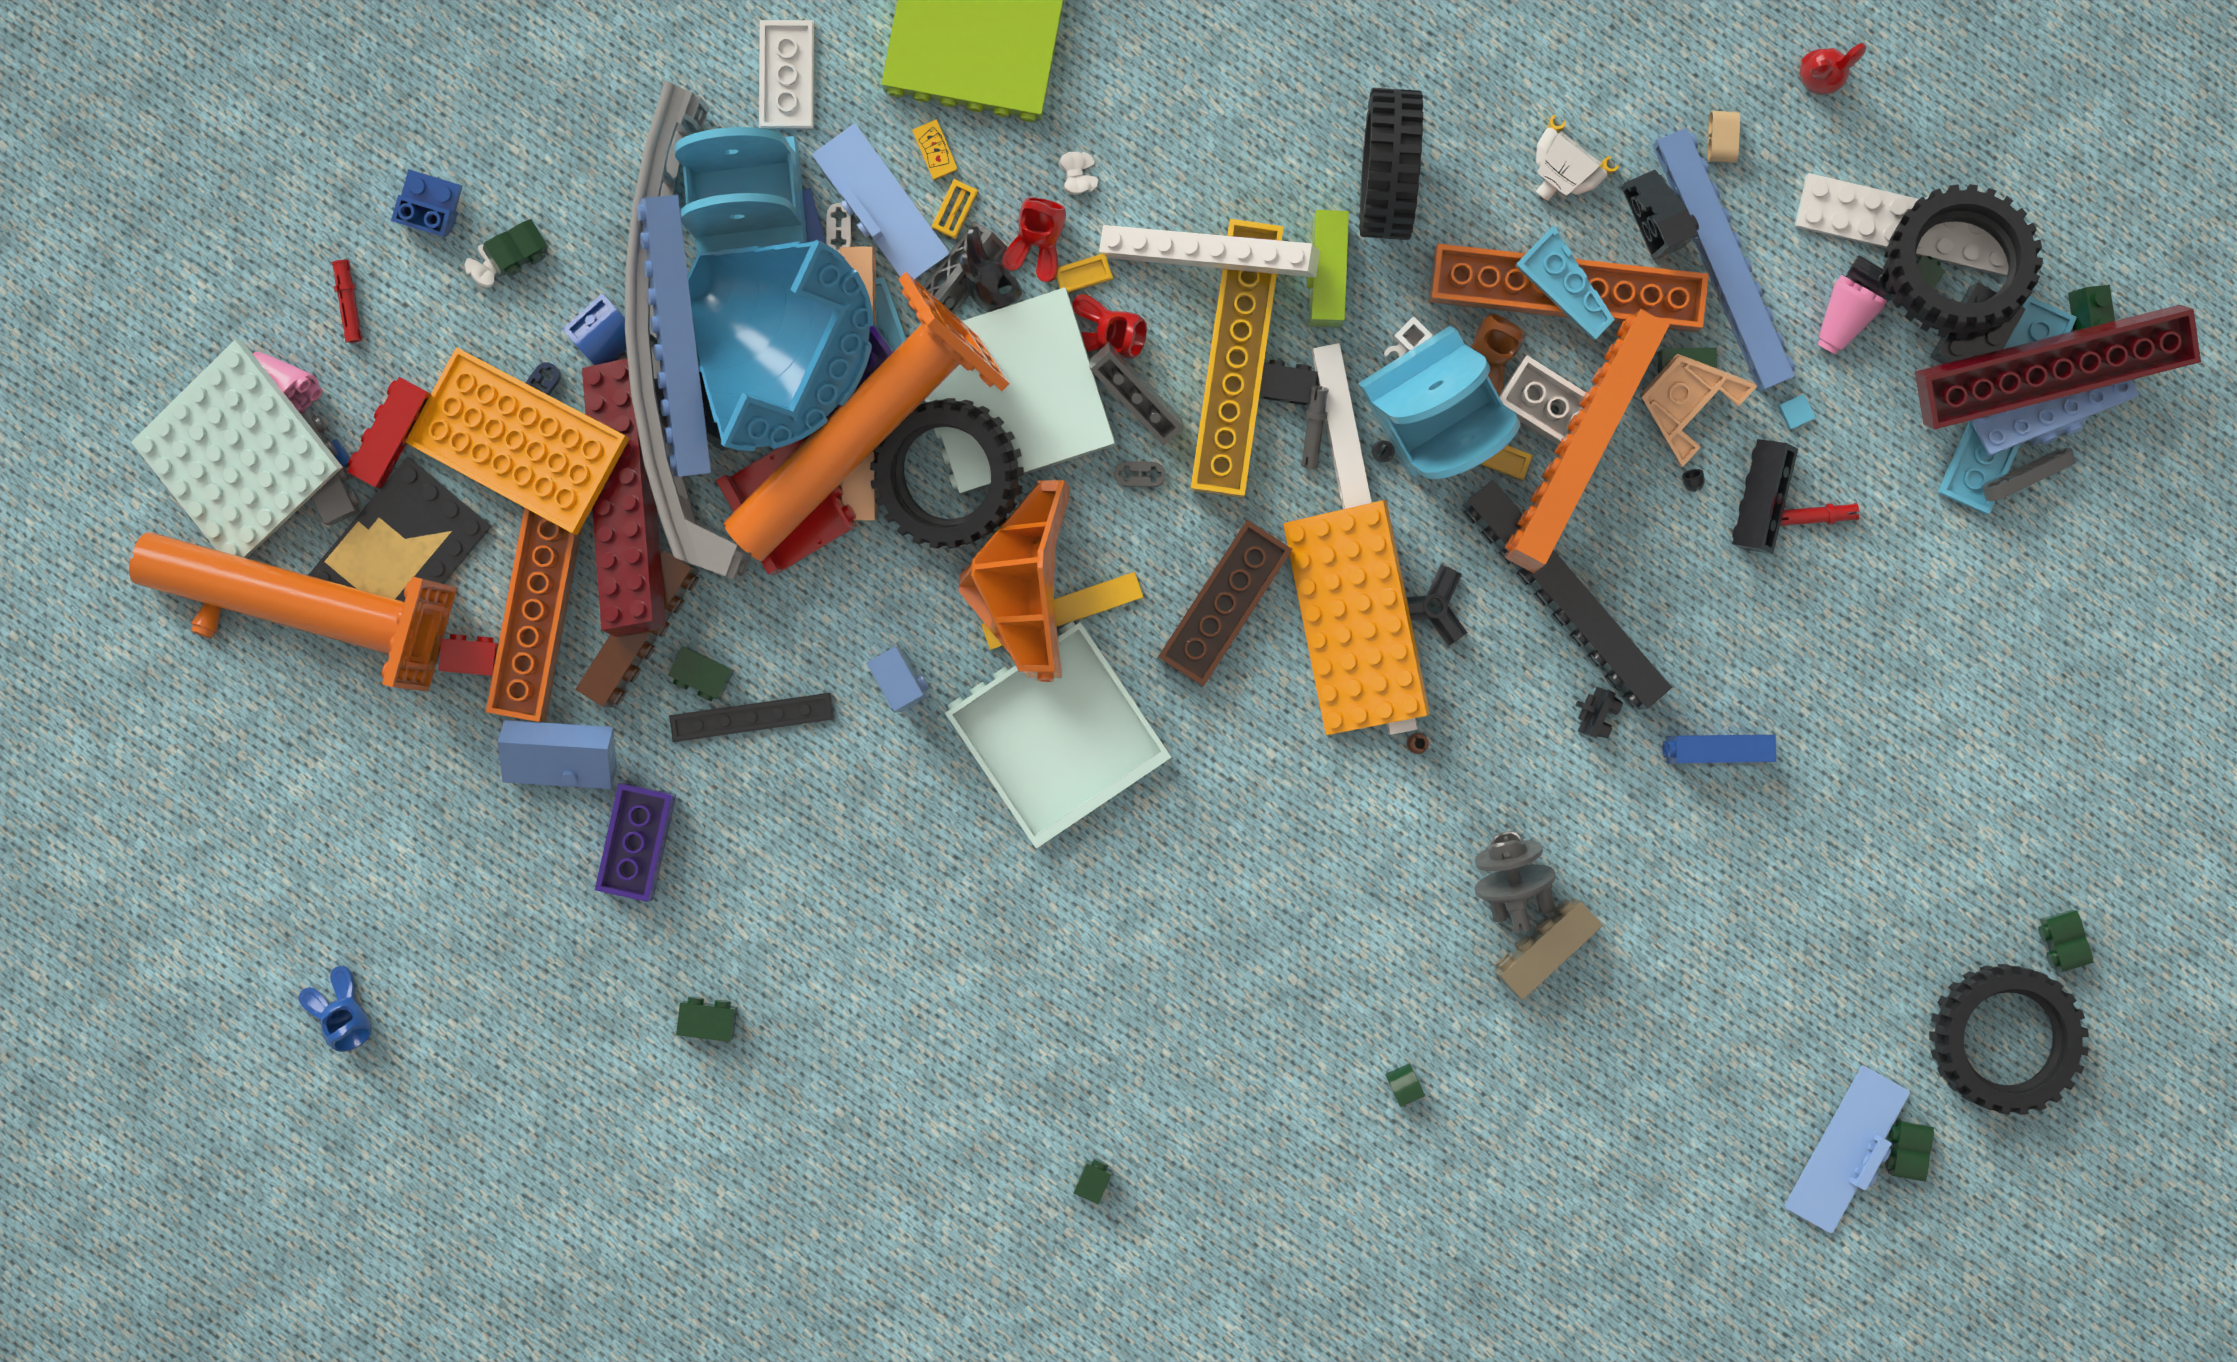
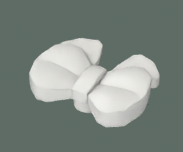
[1058,152,1098,195]
[464,244,497,288]

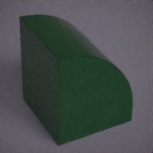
[1385,1063,1425,1107]

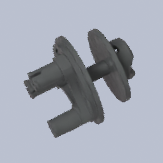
[1474,831,1556,933]

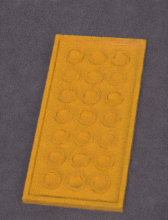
[405,347,630,535]
[1283,500,1430,735]

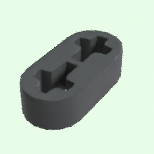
[1114,461,1166,487]

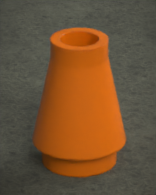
[190,603,221,639]

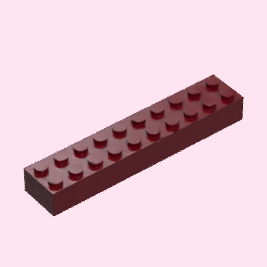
[1914,305,2201,430]
[582,358,666,637]

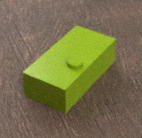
[1306,210,1349,328]

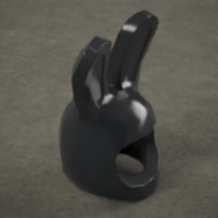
[960,226,1022,311]

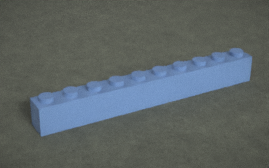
[1653,128,1795,392]
[637,195,711,477]

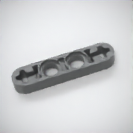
[1982,448,2076,501]

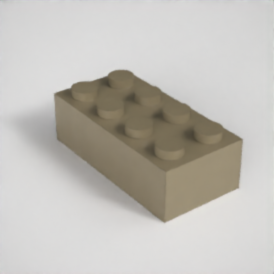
[1493,898,1603,1000]

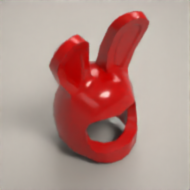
[1799,43,1867,95]
[1002,197,1066,283]
[1072,294,1147,359]

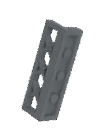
[908,221,1007,314]

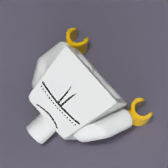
[1535,115,1619,201]

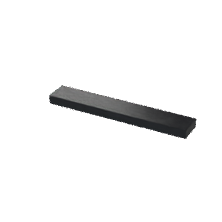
[669,693,834,742]

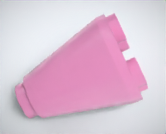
[1817,275,1887,355]
[253,352,322,414]

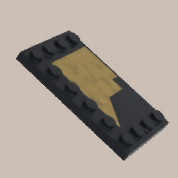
[308,456,492,602]

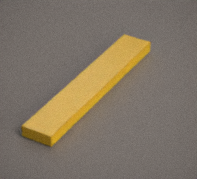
[981,572,1143,650]

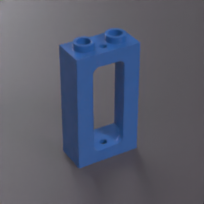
[1662,734,1776,763]

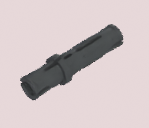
[1301,386,1329,469]

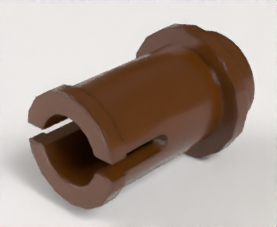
[1407,733,1429,754]

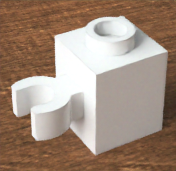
[1384,316,1433,358]

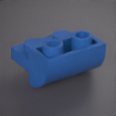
[391,169,463,237]
[563,293,627,365]

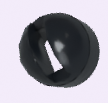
[1372,440,1395,462]
[1682,469,1705,492]

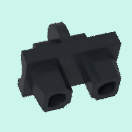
[1575,687,1623,738]

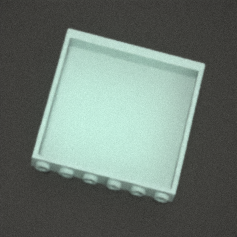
[925,288,1116,495]
[945,621,1171,849]

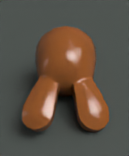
[1470,313,1525,395]

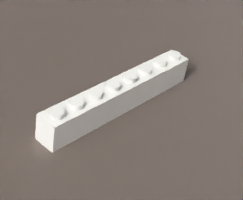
[1099,225,1320,278]

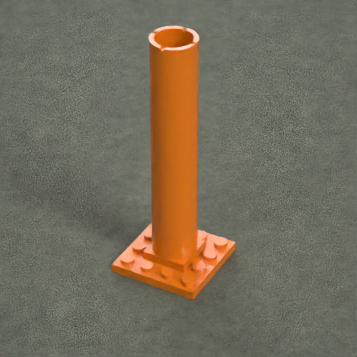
[723,272,1010,561]
[129,532,457,692]

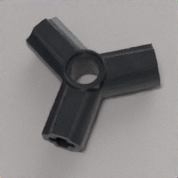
[1406,565,1468,646]

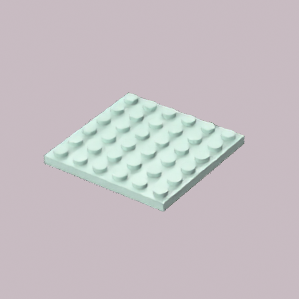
[131,339,343,558]

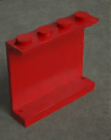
[716,435,857,575]

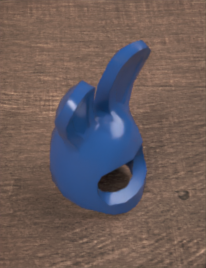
[298,966,372,1052]

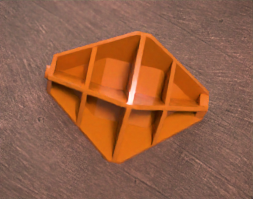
[959,480,1070,682]

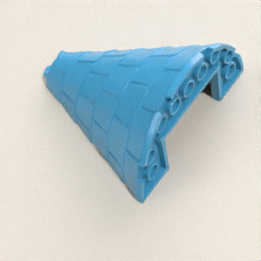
[688,239,874,451]

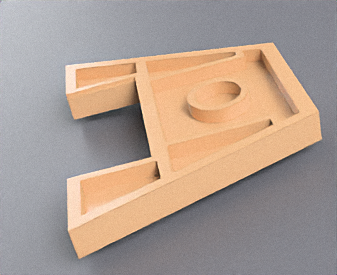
[1640,354,1757,467]

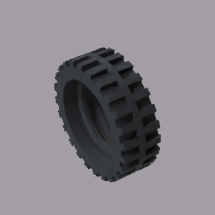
[1359,88,1423,240]
[1883,184,2043,339]
[870,398,1024,549]
[1929,964,2089,1115]

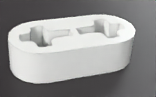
[826,203,852,253]

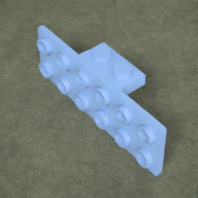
[812,124,949,280]
[1971,380,2139,456]
[1784,1066,1910,1233]

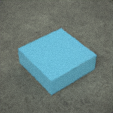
[1778,394,1816,430]

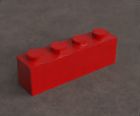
[347,377,431,489]

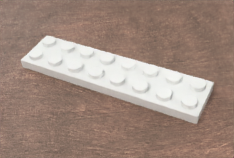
[1794,173,2009,276]

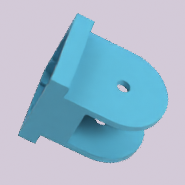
[674,127,807,254]
[1358,326,1520,479]

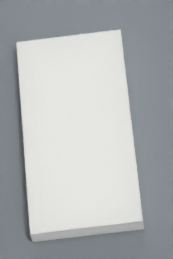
[759,20,814,130]

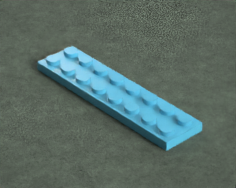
[1937,296,2077,515]

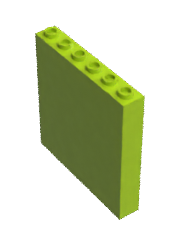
[881,0,1064,122]

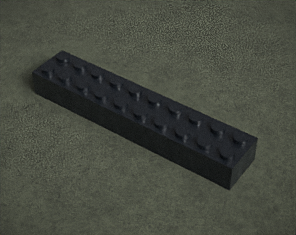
[1462,480,1672,710]

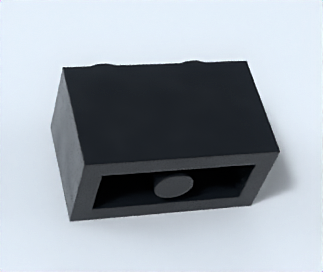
[1259,360,1317,406]

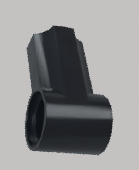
[1845,255,1896,302]

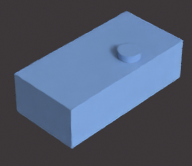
[867,646,930,712]
[497,720,617,789]

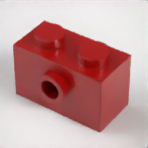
[438,634,498,676]

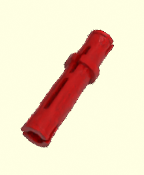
[332,259,363,343]
[1780,503,1859,526]

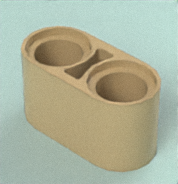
[1707,111,1740,163]

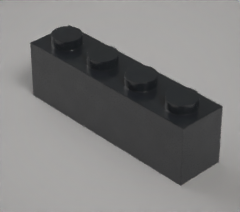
[1732,439,1798,554]

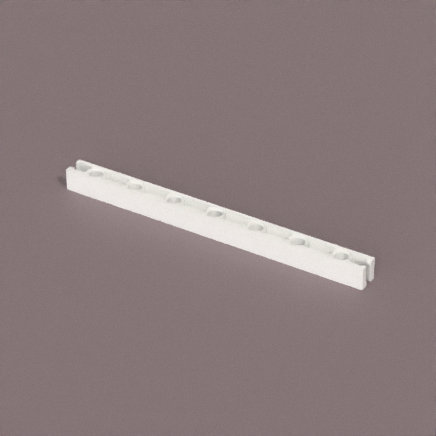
[1311,343,1417,735]

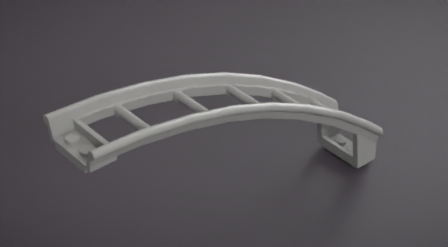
[625,81,751,582]

